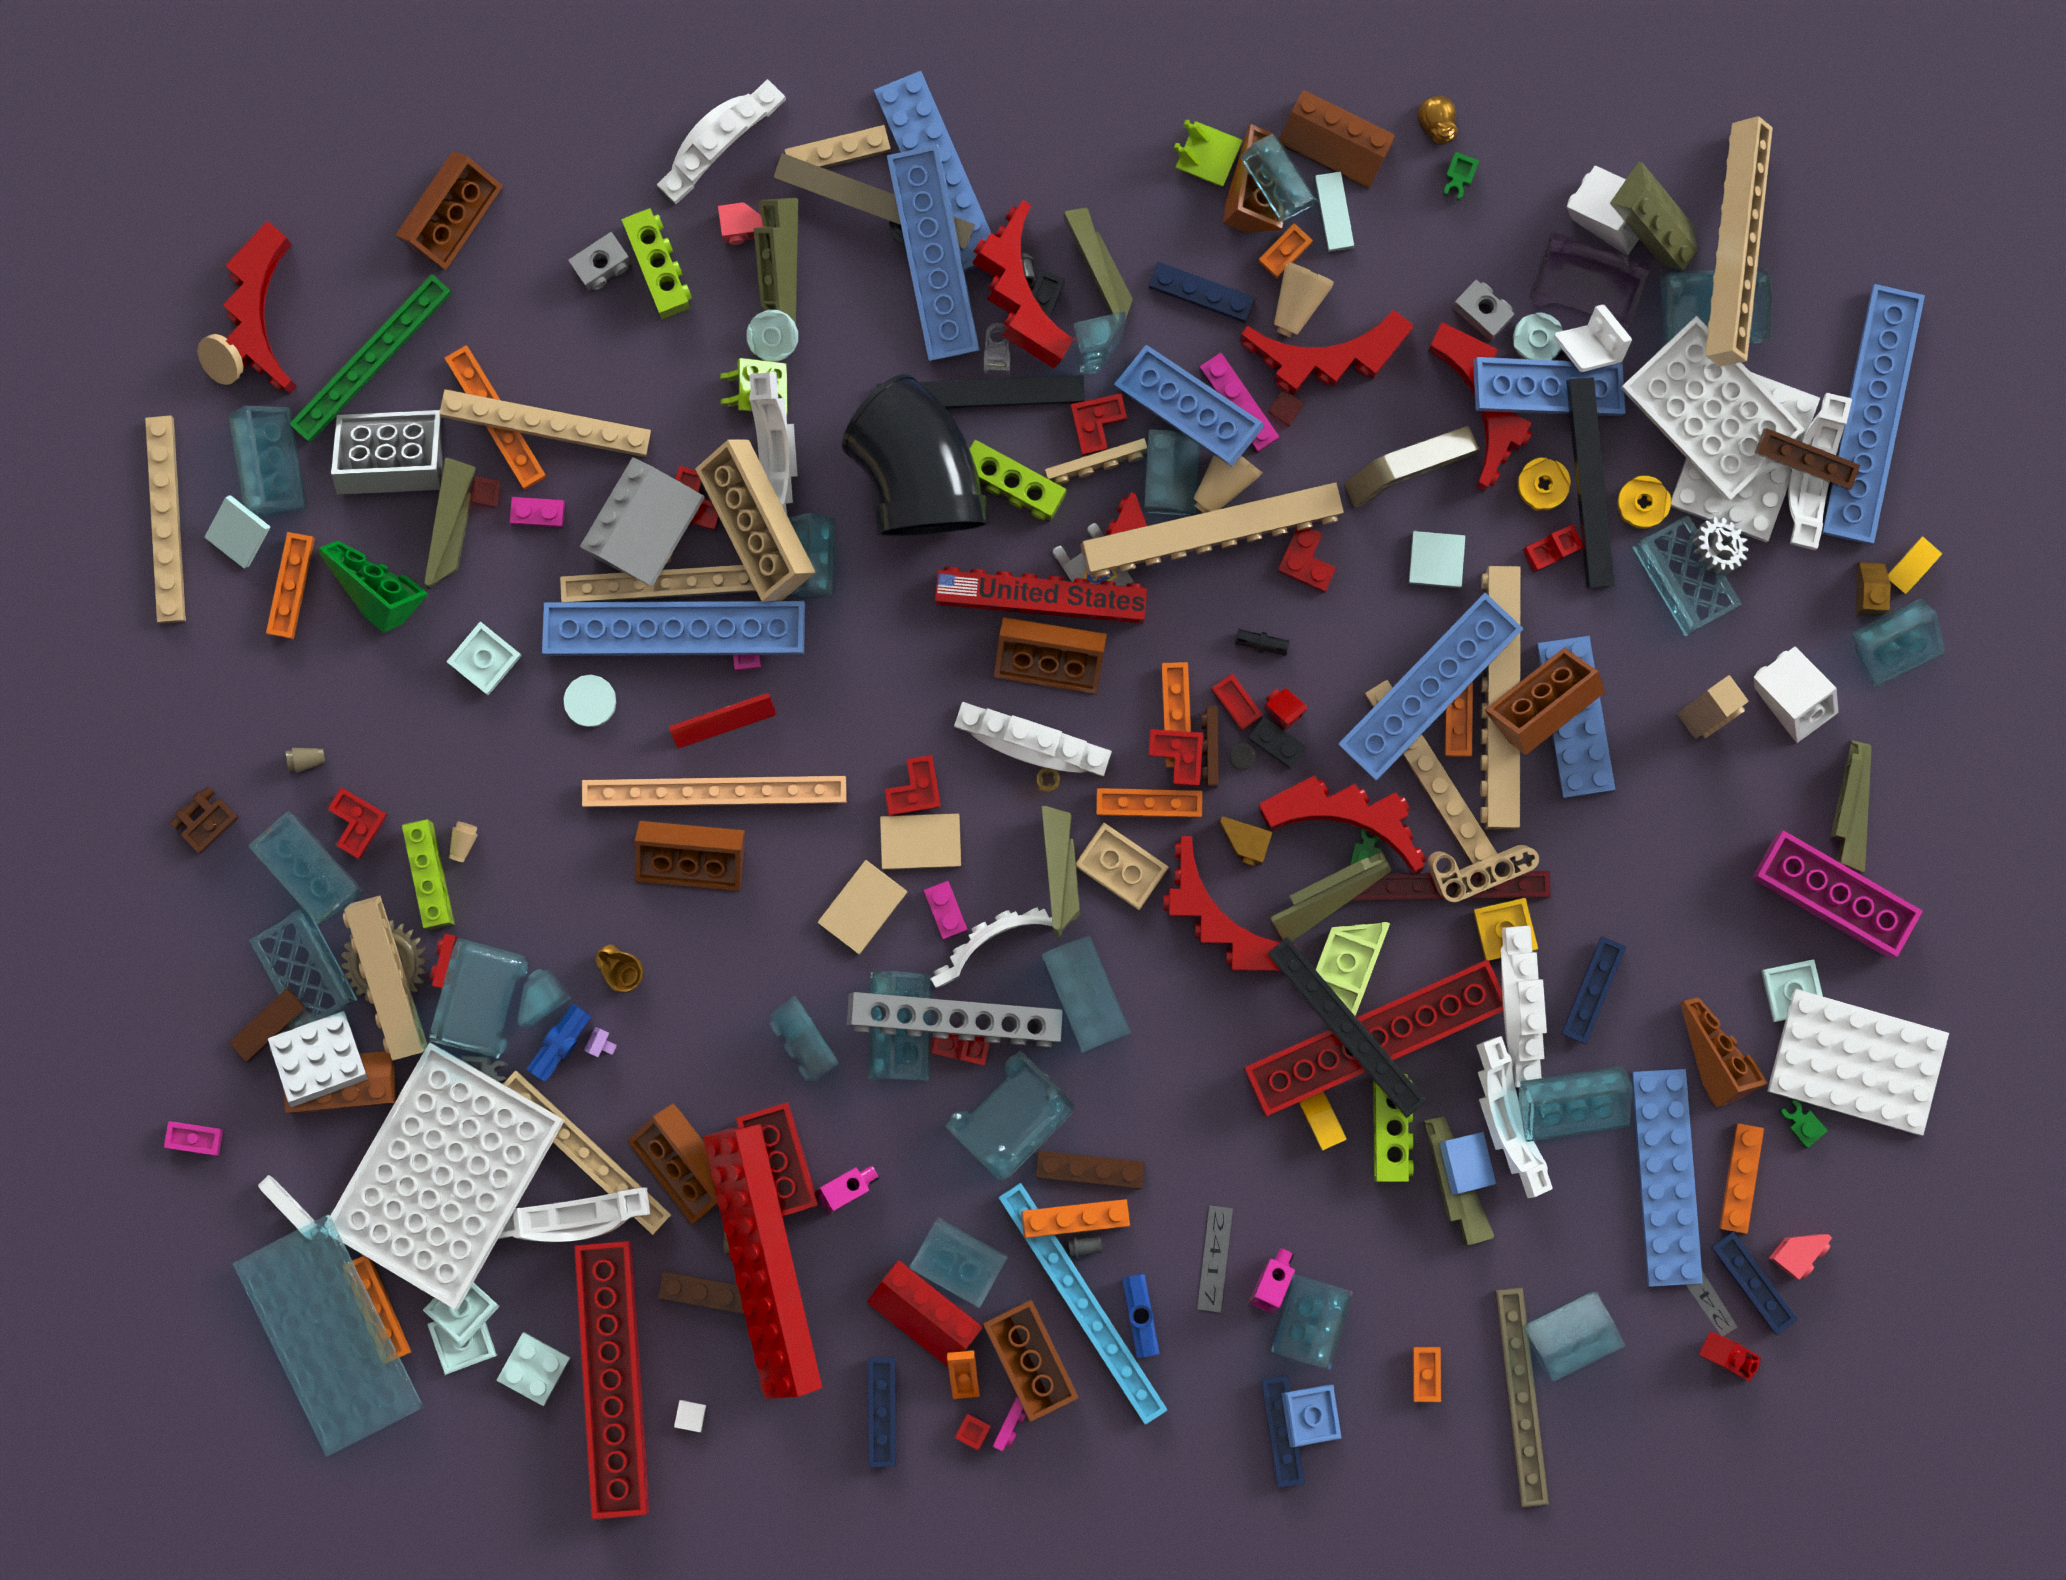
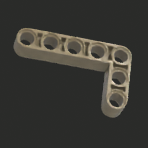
[1343,426,1480,508]

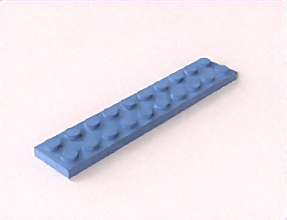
[1821,284,1925,545]
[542,601,805,656]

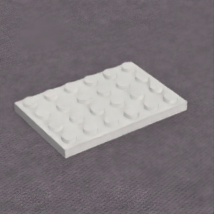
[1621,316,1805,501]
[1671,372,1820,543]
[1767,989,1949,1136]

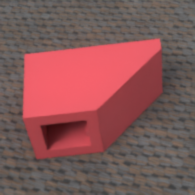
[718,202,763,245]
[1768,1234,1832,1280]

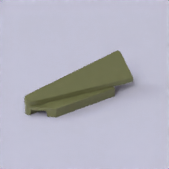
[754,198,798,325]
[1064,207,1133,332]
[424,458,476,589]
[1830,740,1872,872]
[1042,806,1080,938]
[1270,852,1391,942]
[1424,1117,1494,1245]

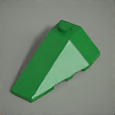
[318,541,428,633]

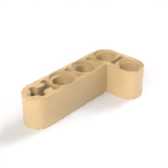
[1427,845,1539,902]

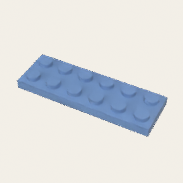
[1114,345,1264,467]
[1473,357,1626,416]
[1536,636,1615,799]

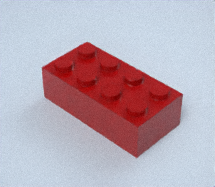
[736,1102,820,1217]

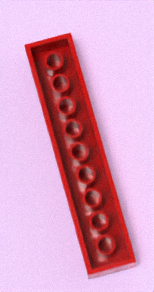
[1243,959,1503,1117]
[703,1124,822,1399]
[575,1241,650,1519]

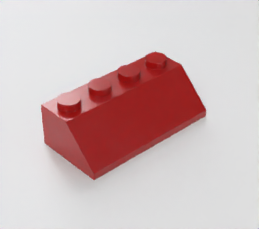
[867,1260,983,1367]

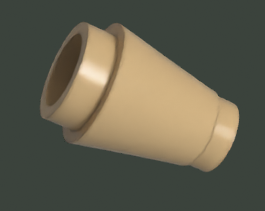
[449,821,478,862]

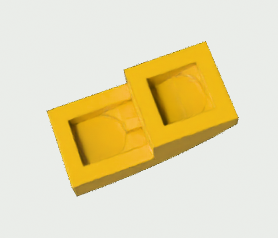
[1888,536,1942,594]
[1299,1092,1347,1151]

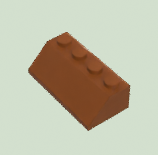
[1278,90,1395,189]
[395,151,503,270]
[994,617,1107,694]
[1485,647,1605,755]
[635,821,745,891]
[283,1051,397,1114]
[628,1103,718,1225]
[983,1299,1079,1422]

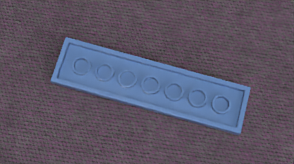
[874,71,991,272]
[887,144,980,361]
[1338,593,1524,781]
[1631,1069,1703,1287]

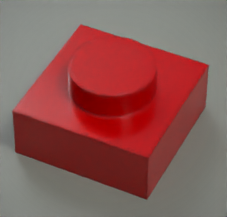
[955,1413,991,1451]

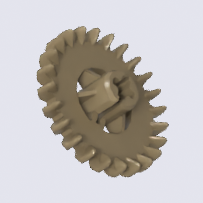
[341,920,429,1002]

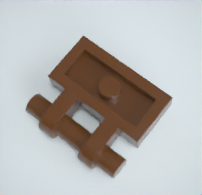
[169,786,239,854]

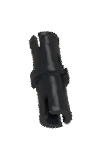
[1235,628,1290,656]

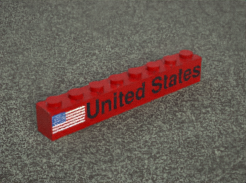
[935,567,1147,624]

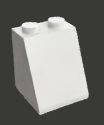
[1566,166,1639,256]
[1754,646,1839,743]

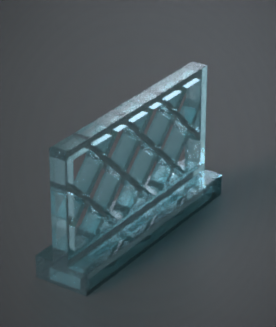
[1632,515,1742,637]
[249,908,358,1028]

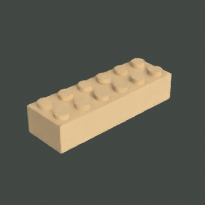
[695,440,816,602]

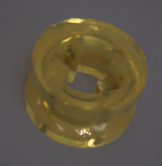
[1036,768,1060,792]

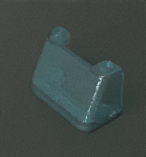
[1660,268,1772,344]
[430,938,529,1059]
[945,1050,1074,1181]

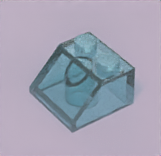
[517,969,571,1029]

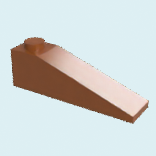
[1222,124,1286,233]
[1680,997,1768,1108]

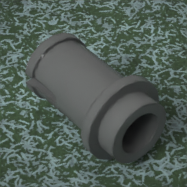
[1021,253,1036,287]
[1068,1236,1102,1258]

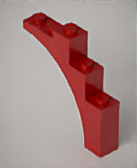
[972,200,1074,369]
[223,220,297,394]
[1240,310,1414,395]
[1428,322,1532,492]
[1258,775,1426,875]
[1163,836,1296,972]

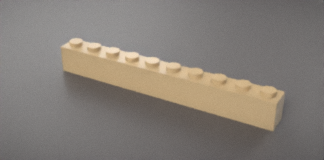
[1705,116,1773,367]
[1080,483,1344,578]
[1480,566,1520,830]

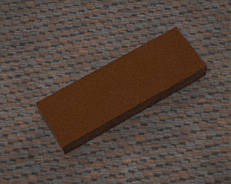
[229,989,306,1062]

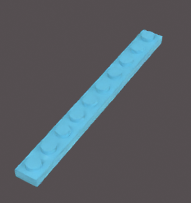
[999,1183,1167,1425]

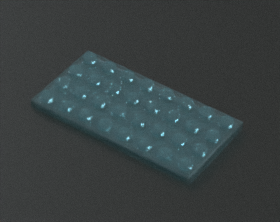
[232,1214,424,1457]

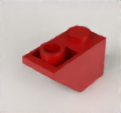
[1106,492,1147,535]
[1699,1331,1761,1382]

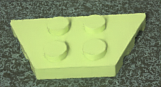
[1315,922,1390,1016]

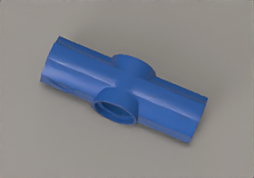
[527,1004,592,1082]
[1122,1274,1160,1358]

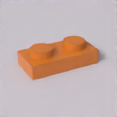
[1258,223,1313,279]
[1413,1347,1441,1402]
[947,1351,980,1399]

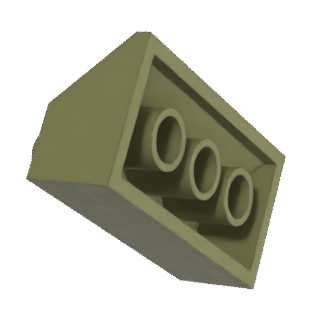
[1610,161,1698,271]

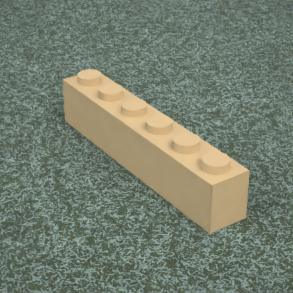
[1677,675,1749,739]
[343,896,428,1061]

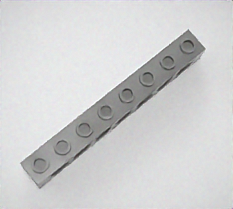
[846,992,1063,1047]

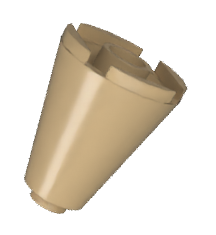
[1274,262,1334,338]
[1194,455,1263,513]

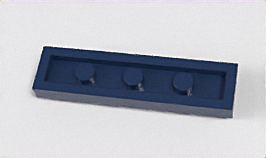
[1148,262,1255,323]
[1561,936,1626,1045]
[1710,1232,1799,1335]
[868,1357,896,1467]
[1261,1375,1305,1488]

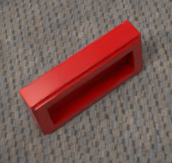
[1211,673,1263,731]

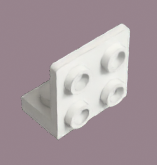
[1554,304,1632,372]

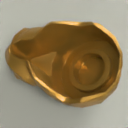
[1417,96,1458,145]
[595,944,644,993]

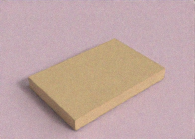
[880,814,961,870]
[1076,823,1169,911]
[818,860,908,955]

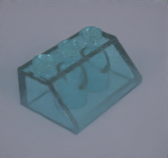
[1240,134,1319,222]
[1072,311,1126,374]
[1144,429,1199,516]
[787,513,835,598]
[1852,599,1945,687]
[769,996,841,1083]
[910,1217,1008,1308]
[1271,1274,1353,1370]
[1523,1291,1625,1382]

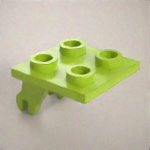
[1173,120,1243,187]
[720,358,787,415]

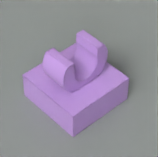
[584,1027,617,1057]

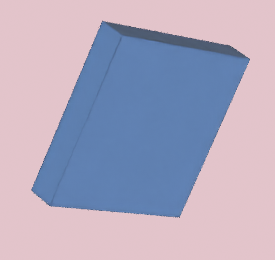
[1439,1132,1496,1195]
[1281,1384,1342,1447]

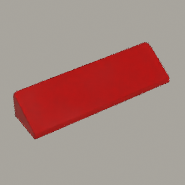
[669,693,776,748]

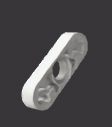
[258,1175,322,1240]

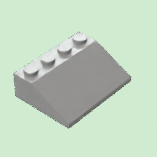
[331,410,443,495]
[580,457,705,587]

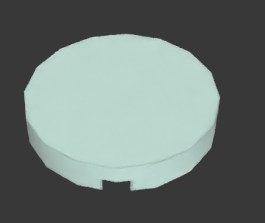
[747,310,798,362]
[1512,312,1563,360]
[563,675,616,727]

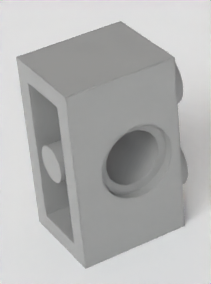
[568,232,631,292]
[1452,279,1514,342]

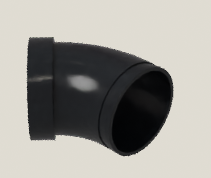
[842,374,990,536]

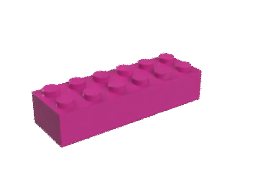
[1751,830,1923,959]

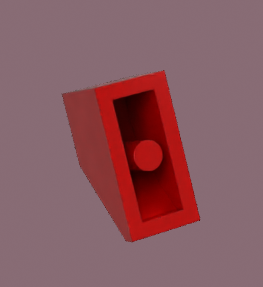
[1264,688,1308,731]

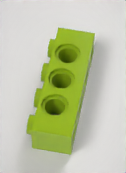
[621,208,692,319]
[970,440,1066,521]
[402,819,455,931]
[1373,1074,1414,1182]

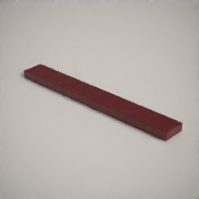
[1350,871,1550,901]

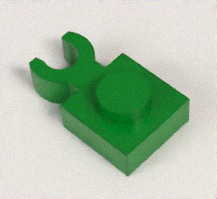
[1443,152,1479,202]
[1350,829,1381,865]
[1779,1099,1828,1148]

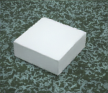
[674,1400,707,1432]

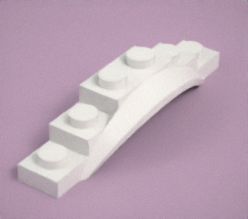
[657,79,786,205]
[749,372,798,514]
[1788,393,1852,550]
[954,702,1112,777]
[931,907,1053,989]
[1501,926,1547,1087]
[1476,1036,1553,1198]
[498,1187,650,1242]

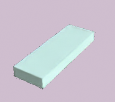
[1315,172,1354,252]

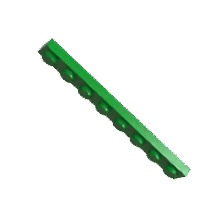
[289,274,452,443]

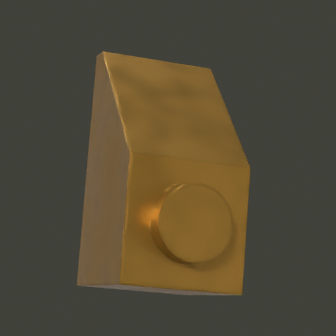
[1856,562,1891,616]
[1219,816,1272,867]

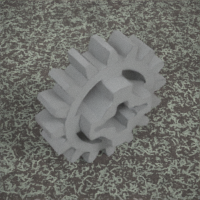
[1692,517,1748,574]

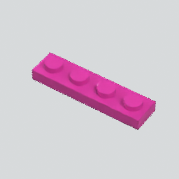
[1199,353,1279,453]

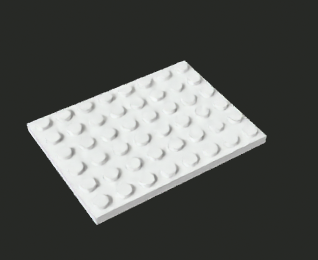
[323,1043,565,1310]

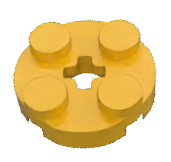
[1517,457,1571,511]
[1617,476,1671,529]

